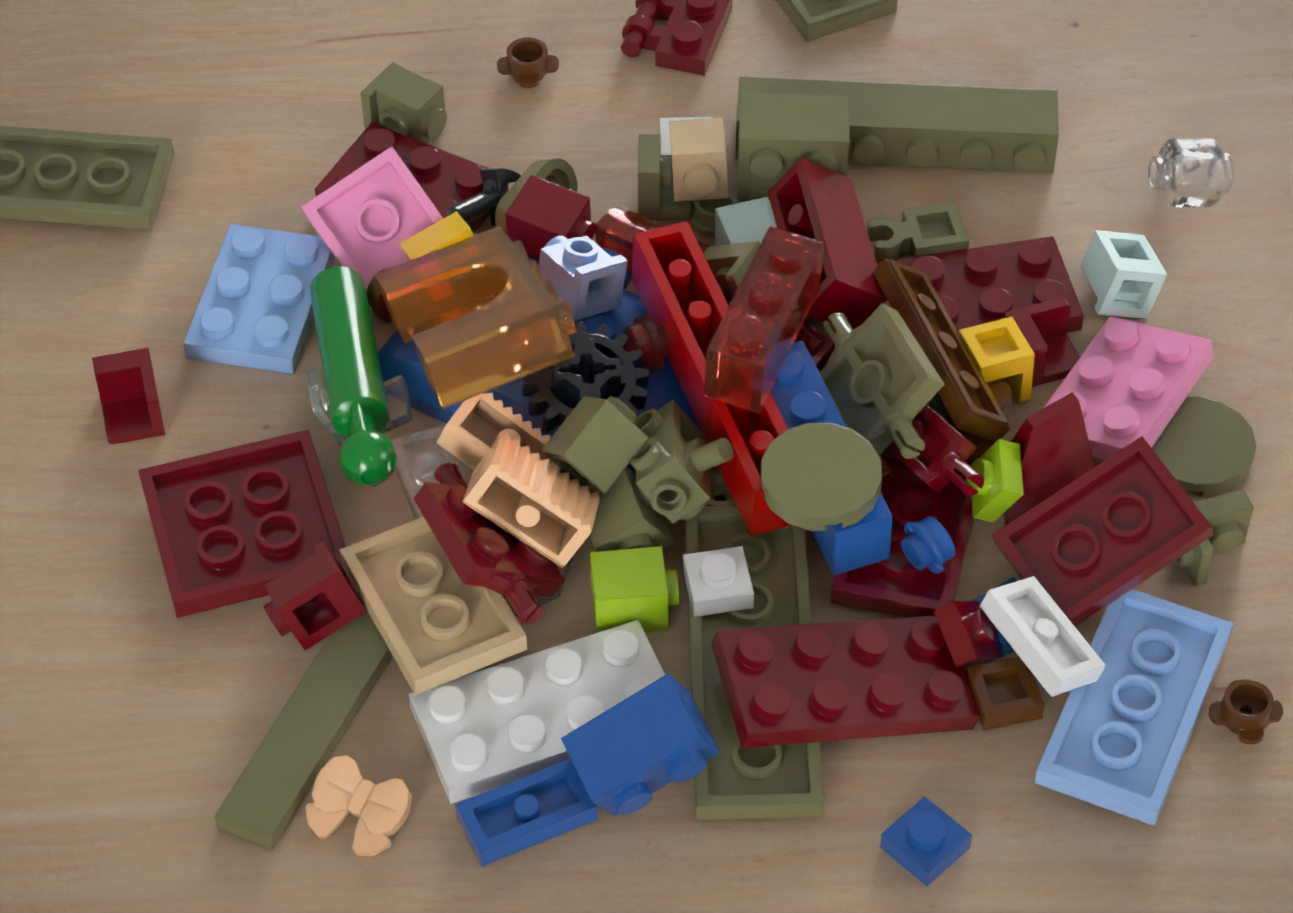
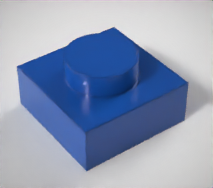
[880,796,972,886]

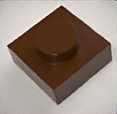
[966,657,1045,731]

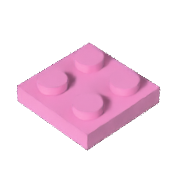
[301,146,444,292]

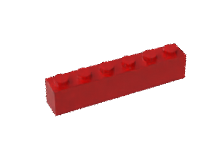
[631,221,791,536]

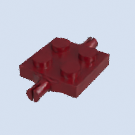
[413,462,565,624]

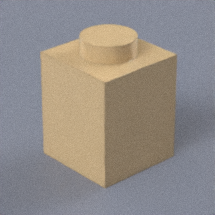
[669,118,728,202]

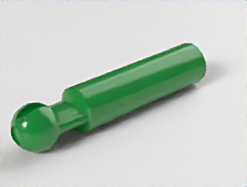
[310,266,397,487]

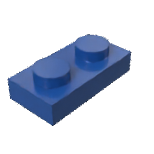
[455,759,598,867]

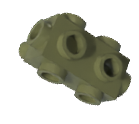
[629,400,734,524]

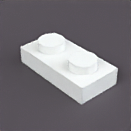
[980,576,1106,697]

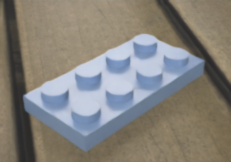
[1035,589,1233,826]

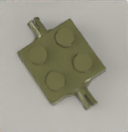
[820,303,945,459]

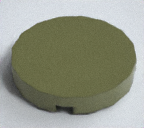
[1152,396,1256,497]
[761,423,882,531]

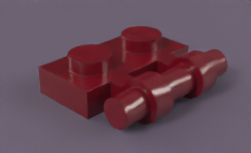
[621,0,732,76]

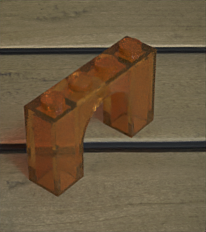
[375,226,577,409]

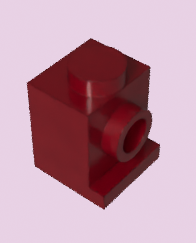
[263,540,367,651]

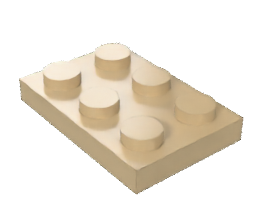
[339,516,527,696]

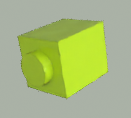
[590,546,679,633]

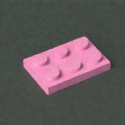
[1045,316,1214,460]

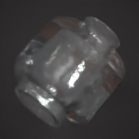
[1148,138,1233,207]

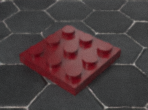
[138,429,346,618]

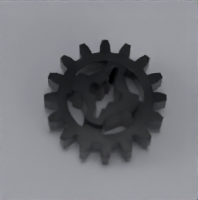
[522,321,649,433]

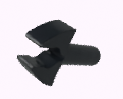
[446,168,521,226]

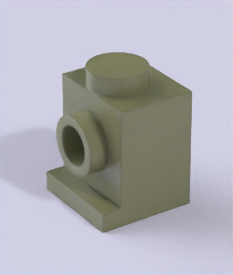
[361,62,447,144]

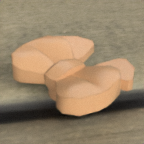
[305,755,412,856]

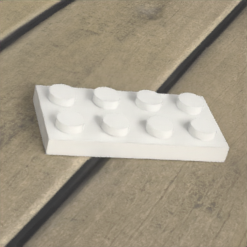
[409,620,665,804]

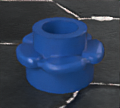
[901,516,955,574]

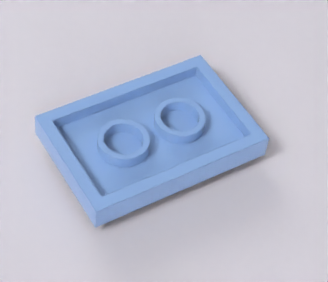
[183,224,335,374]

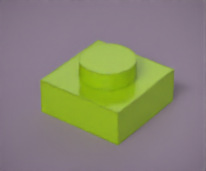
[967,439,1024,523]

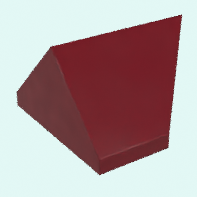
[1004,392,1095,525]

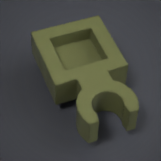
[867,202,969,262]

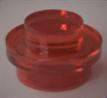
[622,315,670,372]

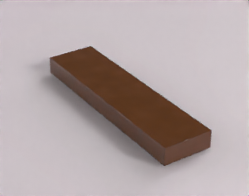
[873,259,1010,442]

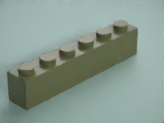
[735,77,1059,173]

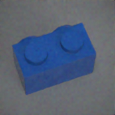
[561,674,721,816]

